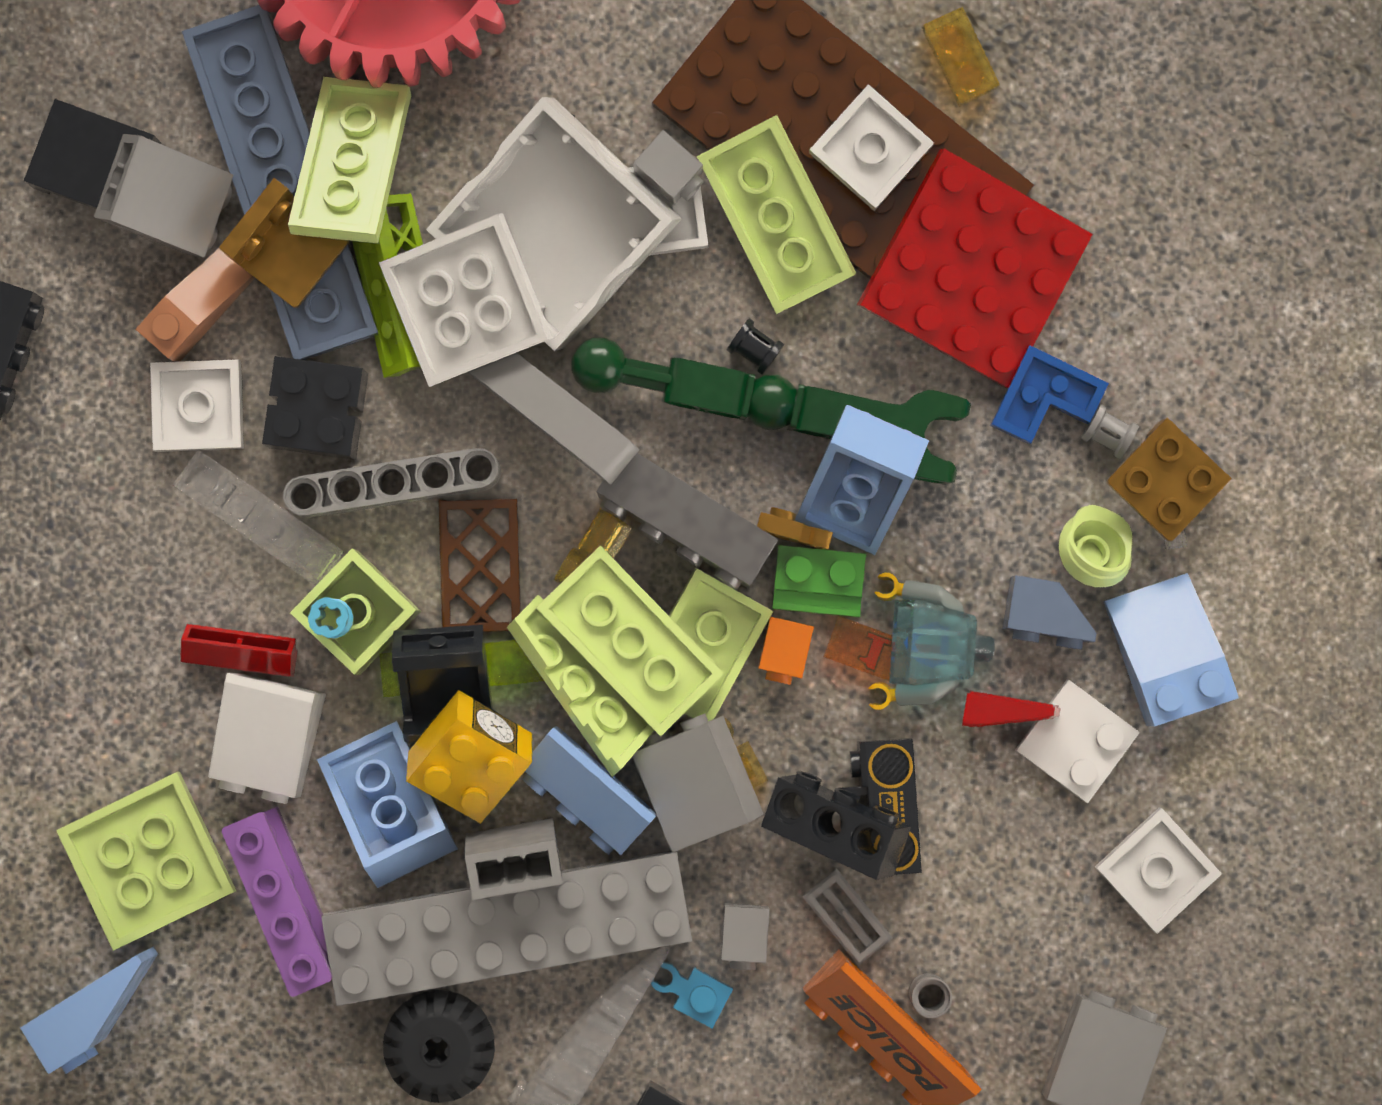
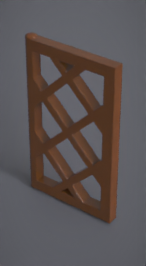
[438,499,521,632]

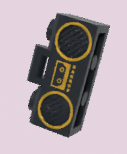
[838,738,922,875]

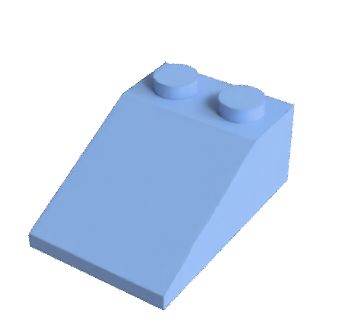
[795,405,929,555]
[1103,573,1239,727]
[317,721,458,888]
[20,946,158,1074]

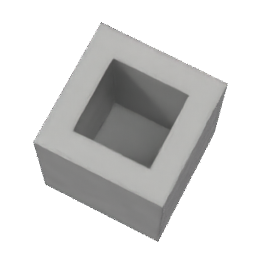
[634,130,704,205]
[721,903,770,970]

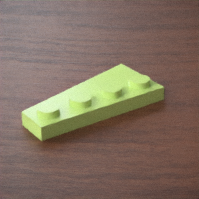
[507,595,655,777]

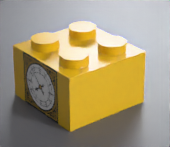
[406,690,532,824]

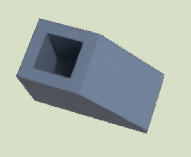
[1002,575,1097,650]

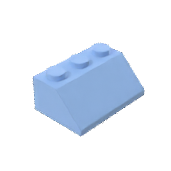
[522,726,656,855]

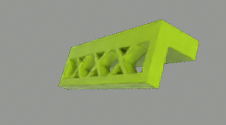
[352,193,423,378]

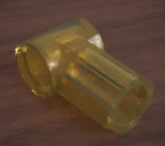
[554,508,633,584]

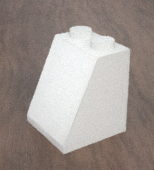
[208,673,326,804]

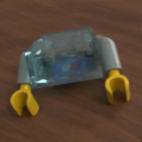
[868,573,995,710]

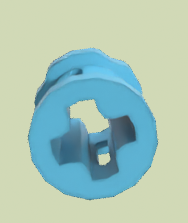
[308,597,354,639]

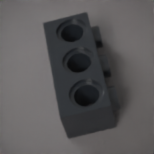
[761,771,911,880]

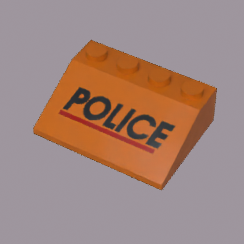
[803,949,982,1105]

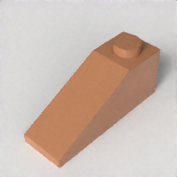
[135,248,255,362]

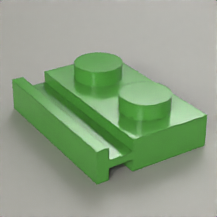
[772,545,866,618]

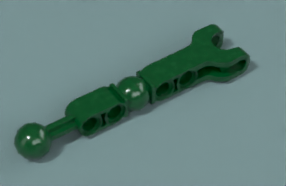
[571,337,971,485]

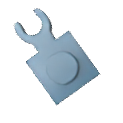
[651,961,733,1029]

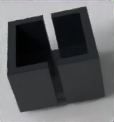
[262,356,368,460]

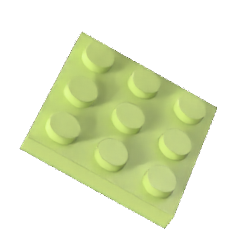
[56,771,236,951]

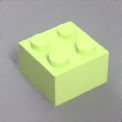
[290,548,421,675]

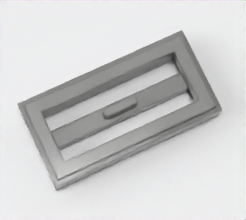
[802,868,893,966]

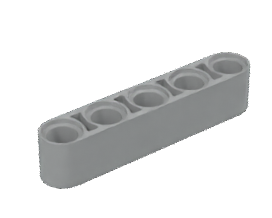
[468,353,639,485]
[283,448,501,518]

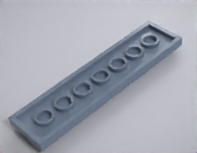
[182,5,379,360]

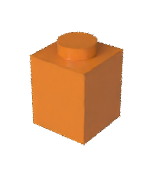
[758,617,814,685]

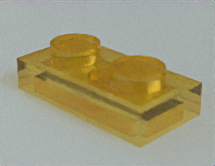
[922,7,1000,107]

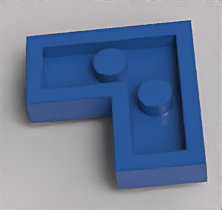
[990,345,1109,444]

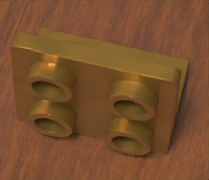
[219,178,349,308]
[1107,417,1232,541]

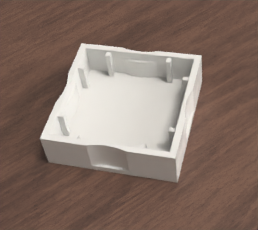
[426,97,682,351]

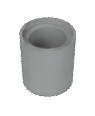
[908,973,952,1018]

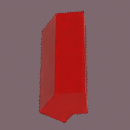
[181,624,298,677]

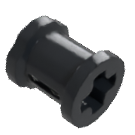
[727,318,784,375]

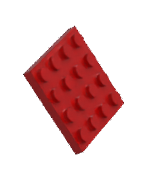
[857,148,1093,389]

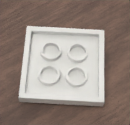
[379,213,552,387]

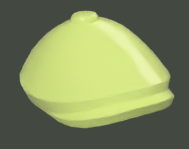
[1059,505,1132,587]

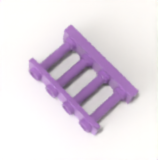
[222,807,333,997]

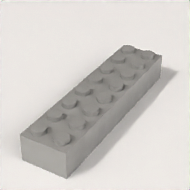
[321,851,692,1006]

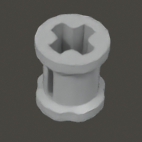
[1081,404,1139,460]

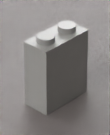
[94,134,233,258]
[633,713,764,853]
[465,818,563,900]
[1041,990,1167,1105]

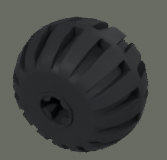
[383,990,495,1103]

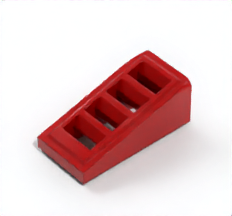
[962,691,1061,728]

